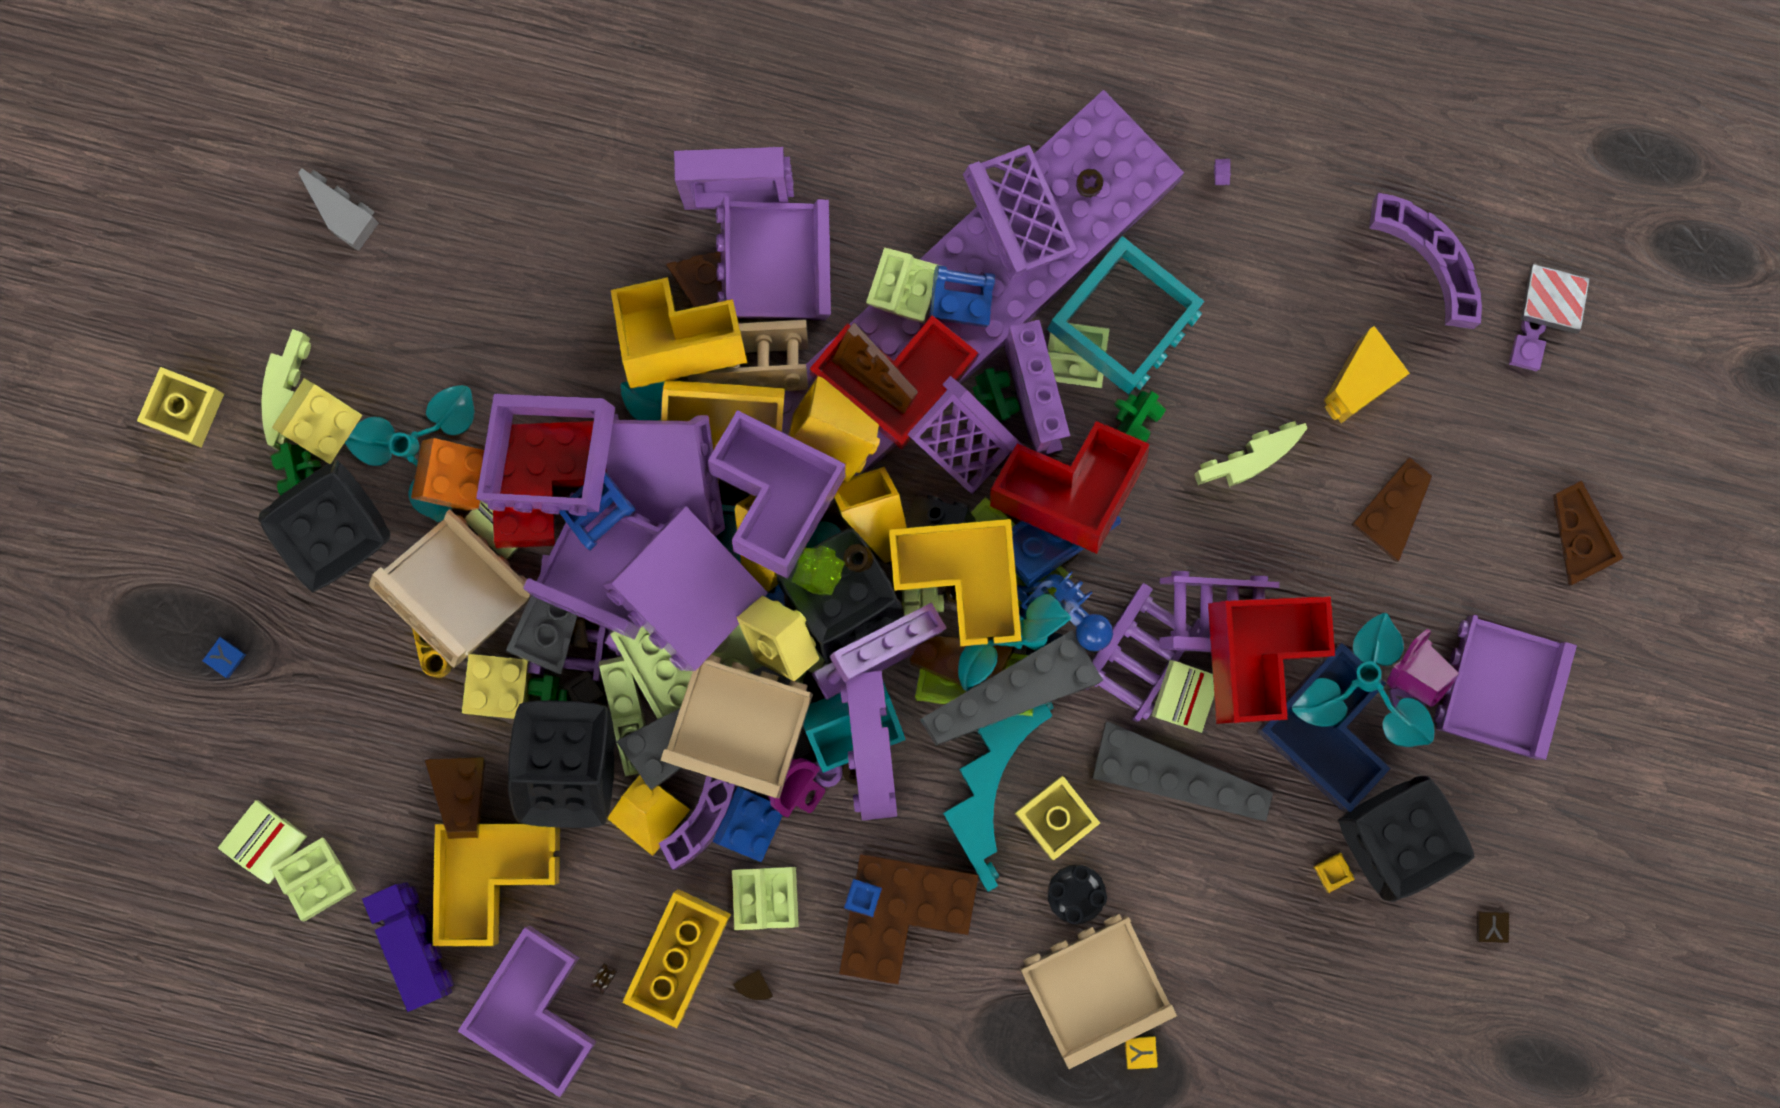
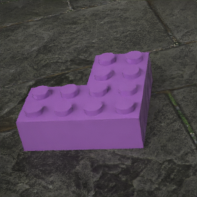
[708,410,845,579]
[458,926,597,1097]

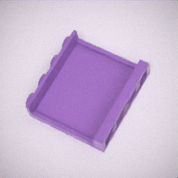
[716,196,831,320]
[1005,320,1070,455]
[606,414,725,537]
[523,492,665,640]
[603,506,768,671]
[1434,615,1577,760]

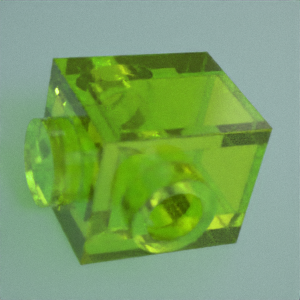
[792,546,845,595]

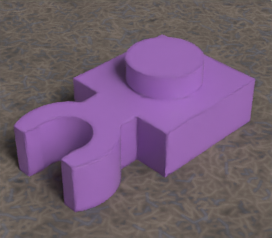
[1509,320,1546,371]

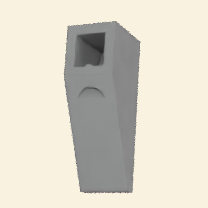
[298,168,379,251]

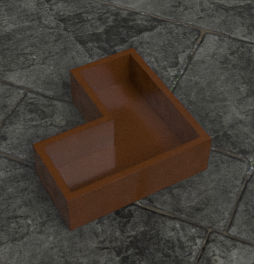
[839,853,979,985]

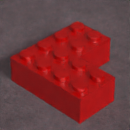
[809,315,978,449]
[493,421,607,549]
[990,421,1150,554]
[1208,596,1335,724]

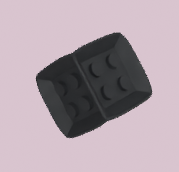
[258,460,391,593]
[776,529,905,664]
[508,701,615,828]
[1338,776,1475,902]

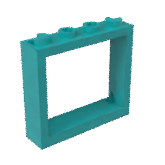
[1047,236,1205,395]

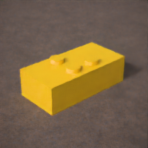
[622,889,731,1028]

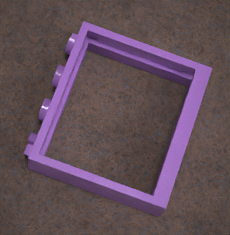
[674,147,794,210]
[476,394,615,516]

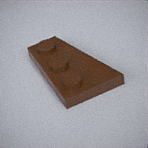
[666,252,722,308]
[832,323,918,414]
[1352,457,1432,562]
[1553,480,1624,586]
[910,636,1016,690]
[425,757,486,839]

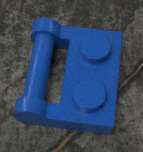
[930,265,995,327]
[559,472,635,551]

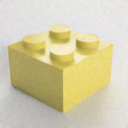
[137,367,224,448]
[272,378,362,464]
[736,596,819,681]
[462,654,532,719]
[1014,776,1100,861]

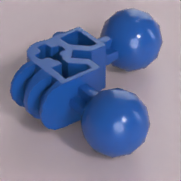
[1017,571,1113,651]

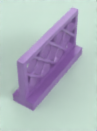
[963,145,1077,280]
[907,376,1022,494]

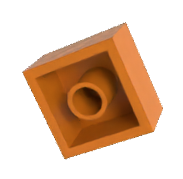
[411,438,484,511]

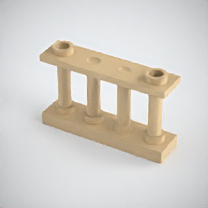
[687,320,808,391]

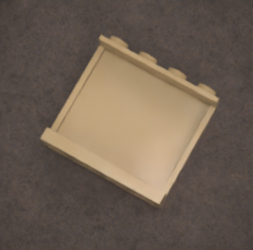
[369,509,531,668]
[660,655,813,798]
[1020,914,1177,1069]

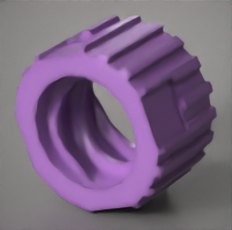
[1214,159,1230,185]

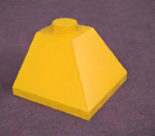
[607,775,691,856]

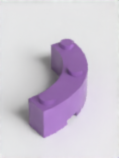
[1369,193,1482,329]
[840,671,897,821]
[659,776,739,870]

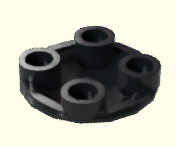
[1048,865,1107,924]

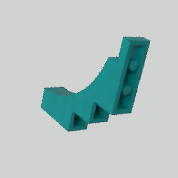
[943,702,1054,892]

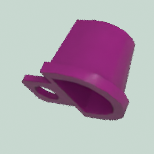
[1386,629,1459,707]
[767,758,825,818]

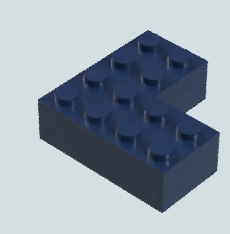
[1256,643,1391,812]

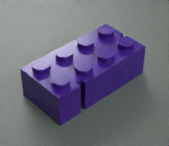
[362,882,454,1012]

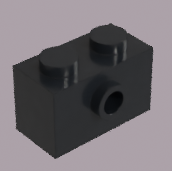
[905,495,976,528]

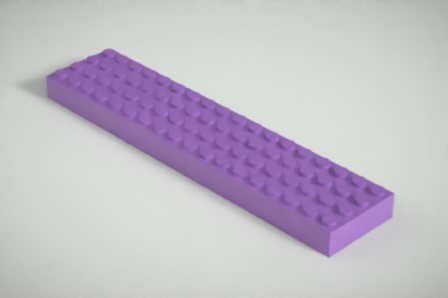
[782,90,1184,509]

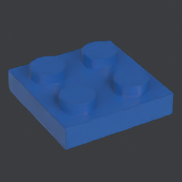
[712,787,783,862]

